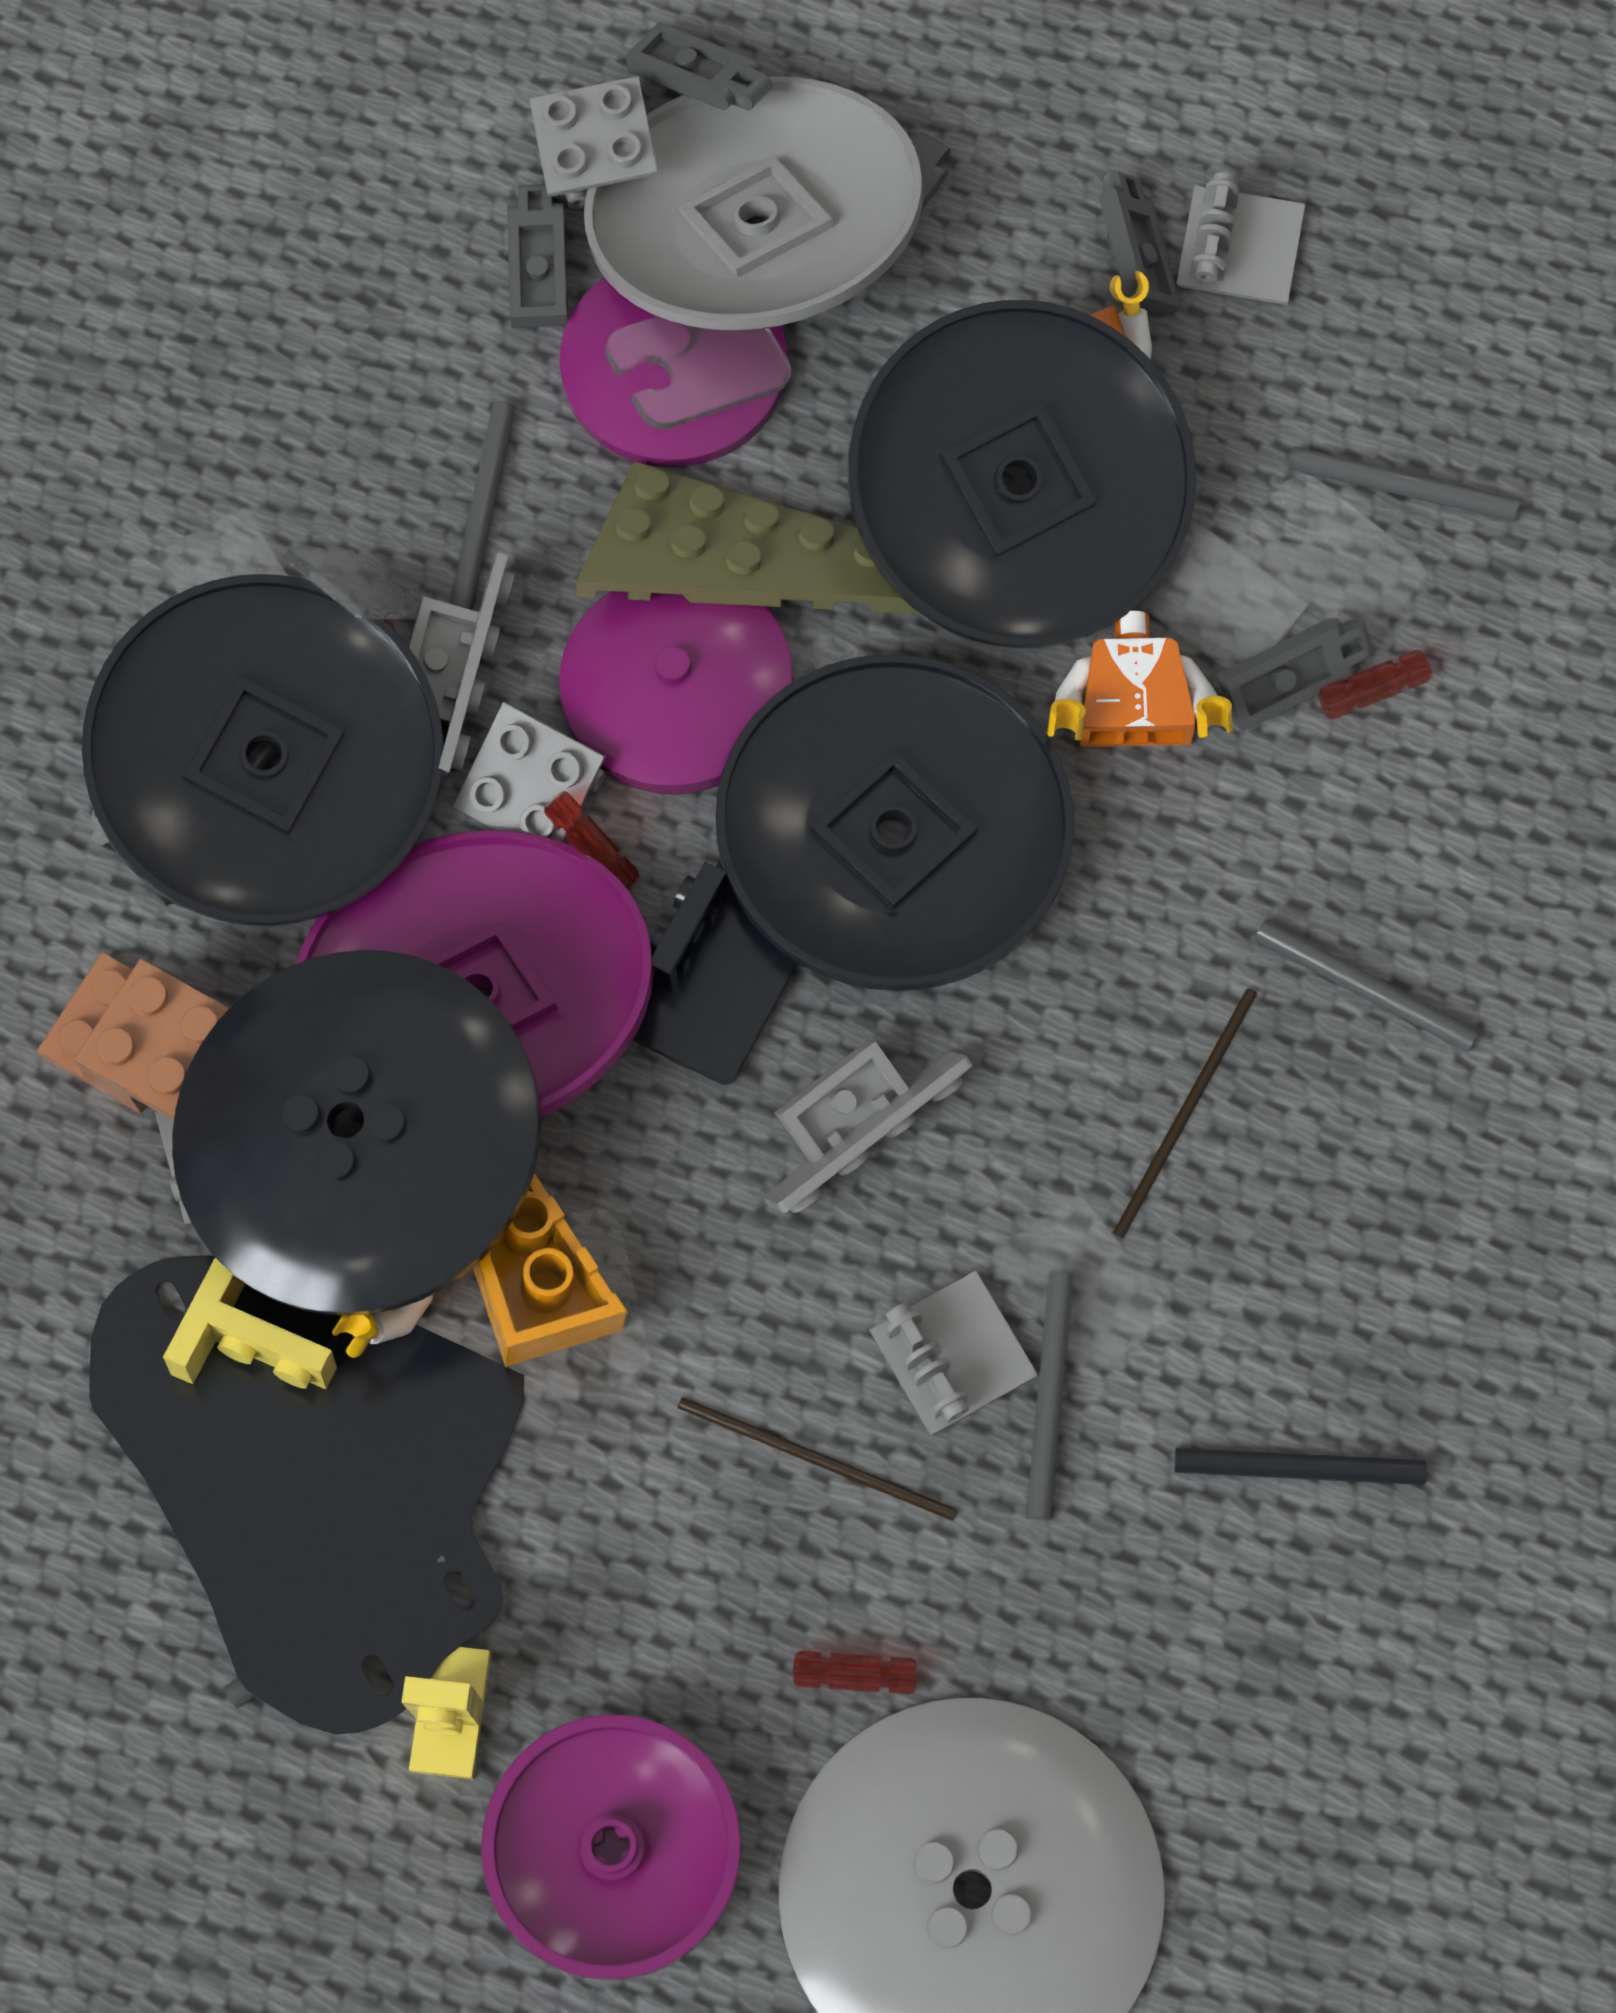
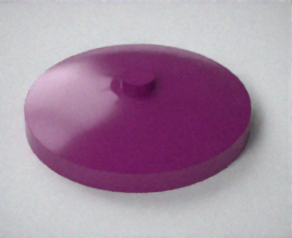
[560,277,787,467]
[559,591,794,794]
[481,1715,741,1980]

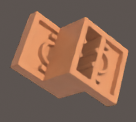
[37,952,229,1121]

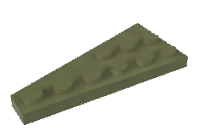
[575,461,920,614]

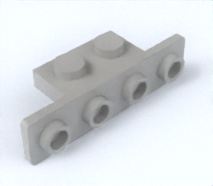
[409,550,515,783]
[763,1039,973,1213]

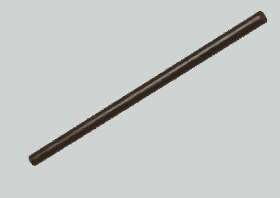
[1113,988,1257,1238]
[678,1397,957,1521]

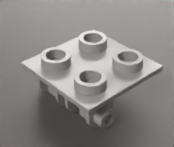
[529,76,658,209]
[1176,172,1305,305]
[453,702,606,843]
[869,1271,1038,1436]

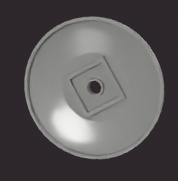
[584,76,923,330]
[779,1698,1165,2013]

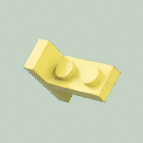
[163,1257,337,1389]
[402,1647,491,1780]

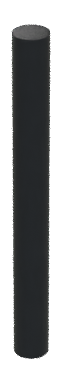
[1174,1448,1426,1485]

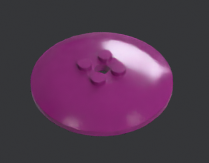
[296,830,653,1117]

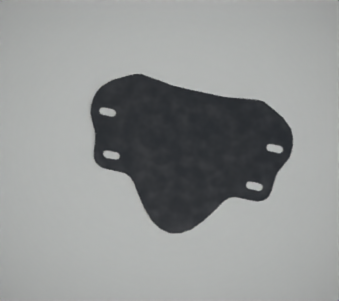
[89,1256,524,1735]

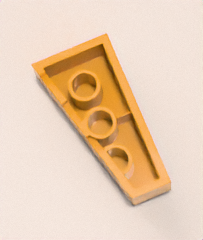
[473,1173,627,1367]

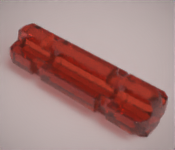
[1318,650,1432,719]
[544,791,640,889]
[793,1651,917,1694]

